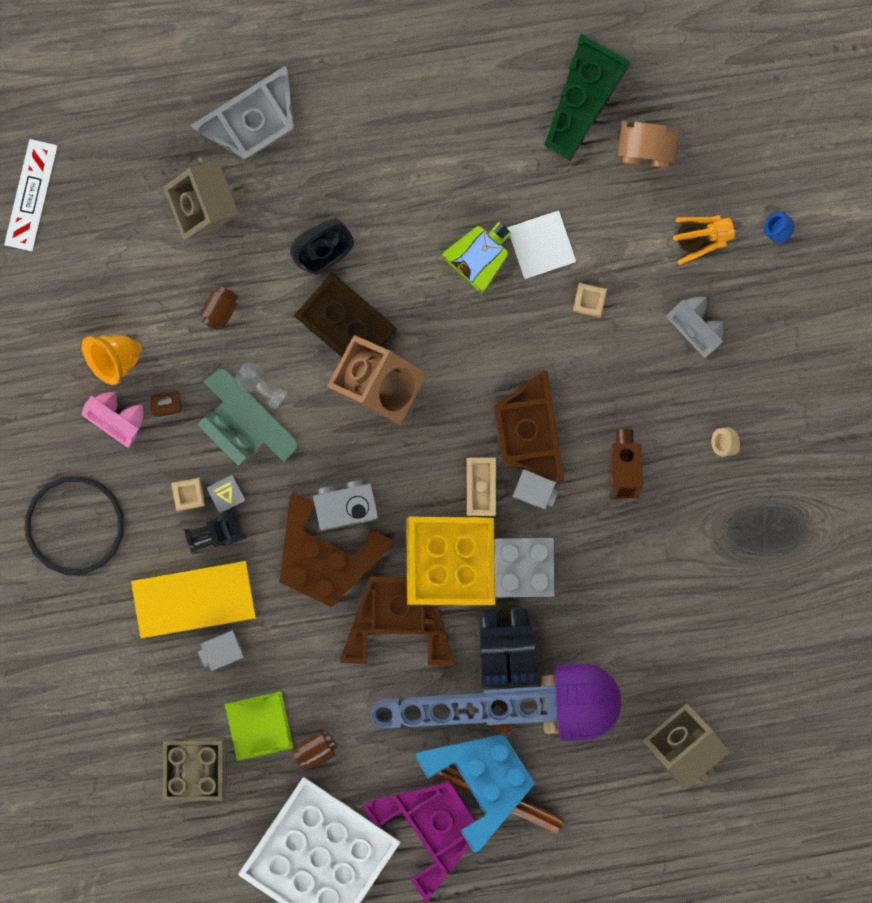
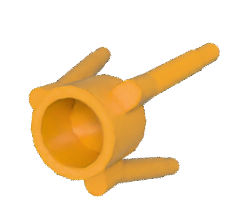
[673,215,735,265]

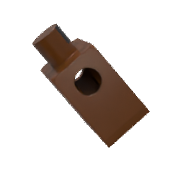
[609,429,643,499]

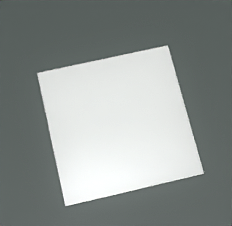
[507,210,576,279]

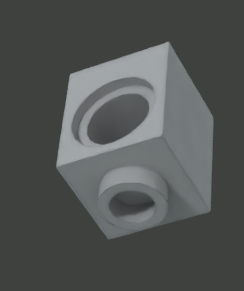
[512,469,558,510]
[198,630,245,671]

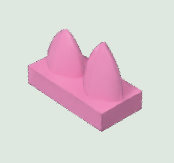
[81,392,144,448]

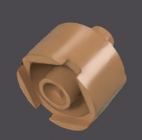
[617,121,679,168]

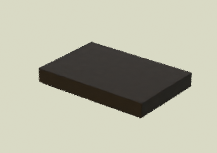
[294,272,397,357]

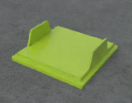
[225,691,294,761]

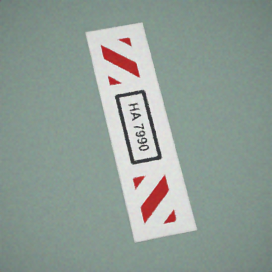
[4,139,58,251]

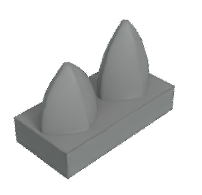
[666,297,724,358]

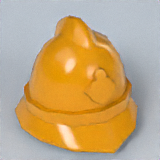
[81,335,142,385]

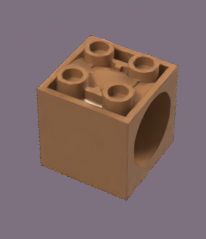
[327,335,427,425]

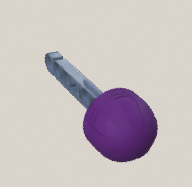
[371,664,622,742]

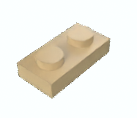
[466,458,496,516]

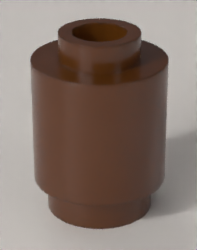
[200,285,239,330]
[292,730,338,771]

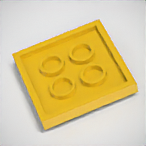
[406,517,495,606]

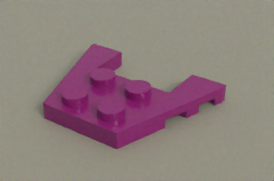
[362,780,477,901]

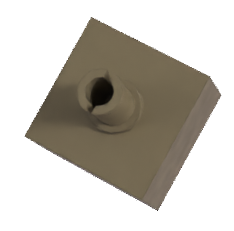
[163,160,244,240]
[643,703,730,790]

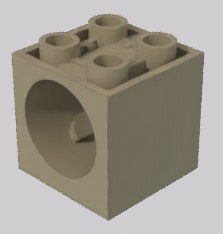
[163,738,226,801]

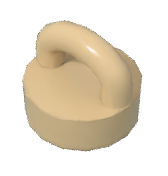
[711,427,740,457]

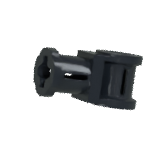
[184,511,247,555]

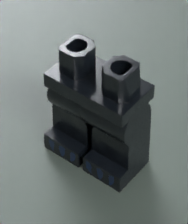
[480,609,538,687]

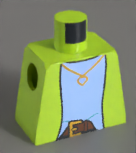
[442,222,512,294]

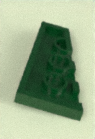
[545,34,630,161]

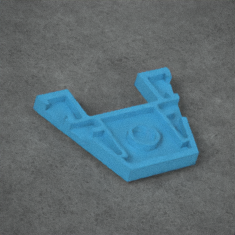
[414,734,535,854]

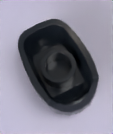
[290,218,354,275]

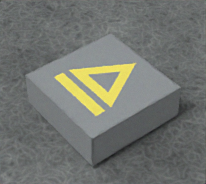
[207,475,246,514]

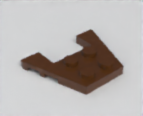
[279,492,394,607]
[340,576,454,666]

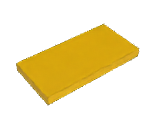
[131,561,256,638]

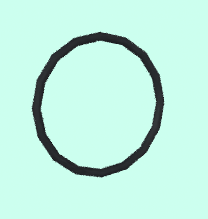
[25,476,124,575]

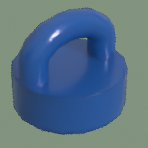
[764,212,795,244]

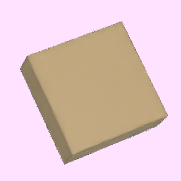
[572,283,607,318]
[171,477,206,512]

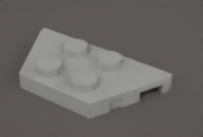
[191,66,294,161]

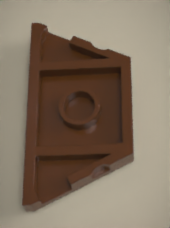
[494,370,564,482]

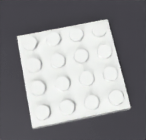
[238,777,401,903]

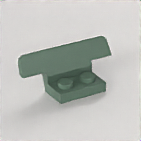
[197,369,297,466]

